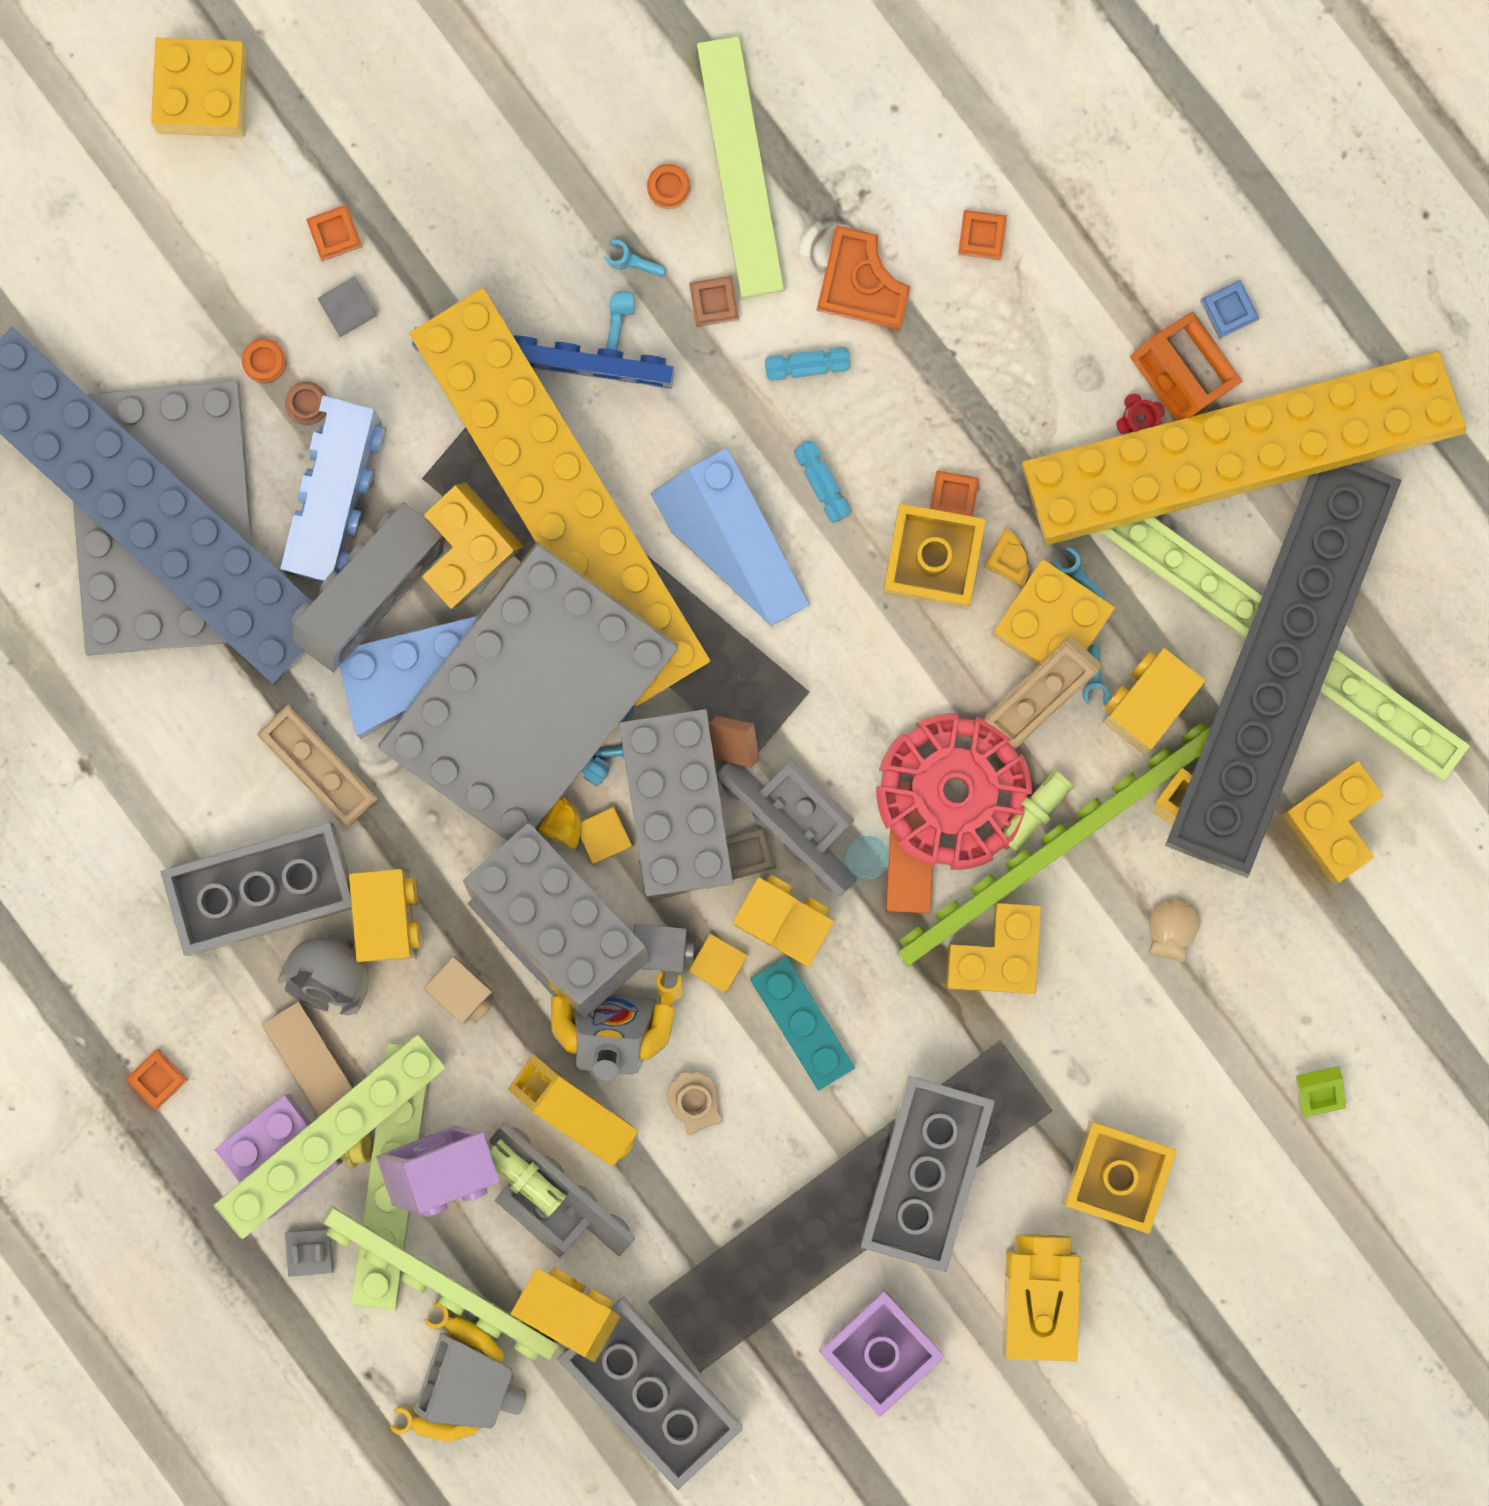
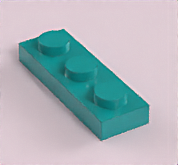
[750,957,855,1091]

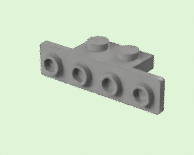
[716,759,857,897]
[489,1123,635,1258]

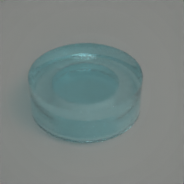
[845,836,889,880]

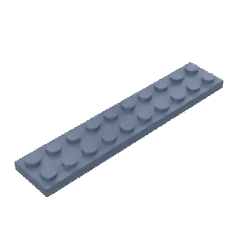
[0,327,313,685]

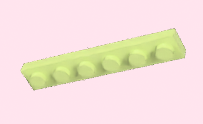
[213,1034,445,1239]
[351,1043,432,1310]
[322,1205,559,1361]

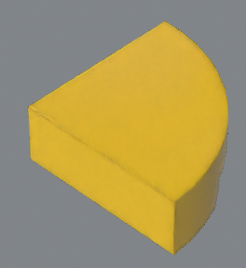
[985,528,1028,588]
[537,796,581,850]

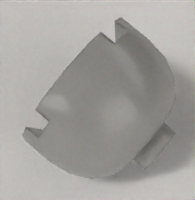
[278,934,369,1015]

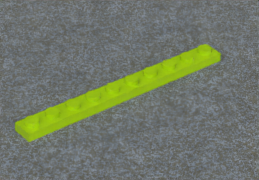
[897,721,1211,967]

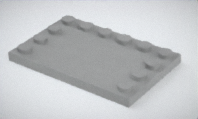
[73,381,253,656]
[378,541,678,841]

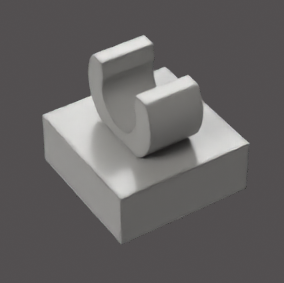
[285,1228,334,1277]

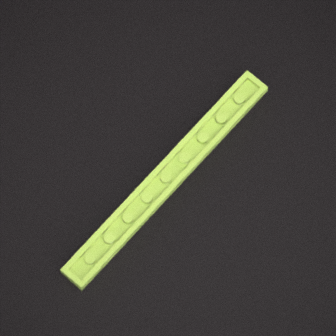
[1097,517,1470,782]

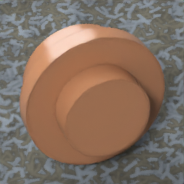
[285,382,327,425]

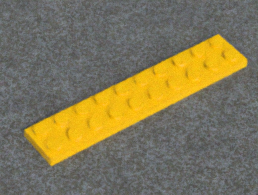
[409,288,711,707]
[1022,351,1466,546]

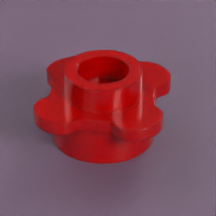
[1116,393,1165,435]

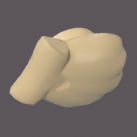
[1148,898,1200,963]
[666,1072,723,1135]

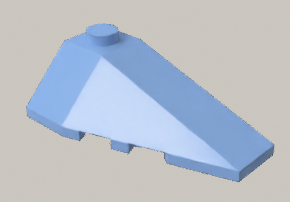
[651,448,809,626]

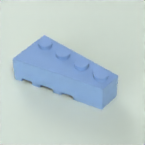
[280,395,385,583]
[339,616,478,739]

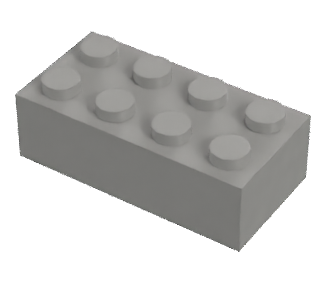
[619,709,733,898]
[160,822,352,956]
[463,822,650,1018]
[859,1075,995,1272]
[557,1296,743,1490]

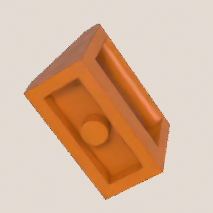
[1129,311,1243,421]

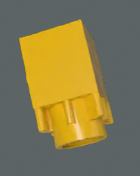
[1002,1234,1081,1362]

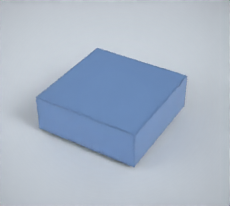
[1200,280,1260,339]

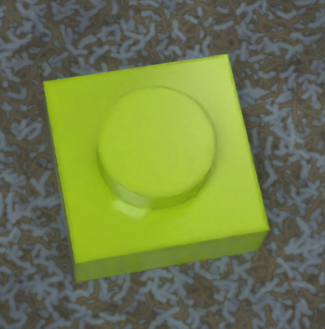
[1296,1066,1346,1118]

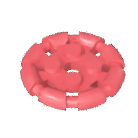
[876,713,1033,870]

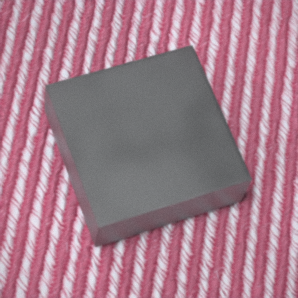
[317,277,377,337]

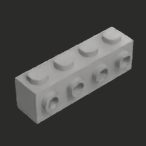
[291,502,445,673]

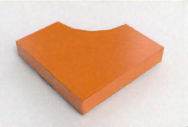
[816,225,911,331]

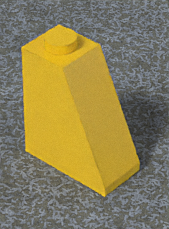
[508,1054,639,1167]

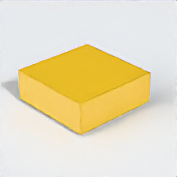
[580,807,633,865]
[689,934,748,993]

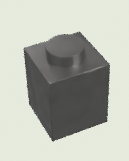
[633,924,695,973]

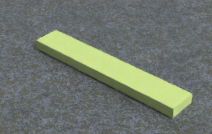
[697,36,784,299]

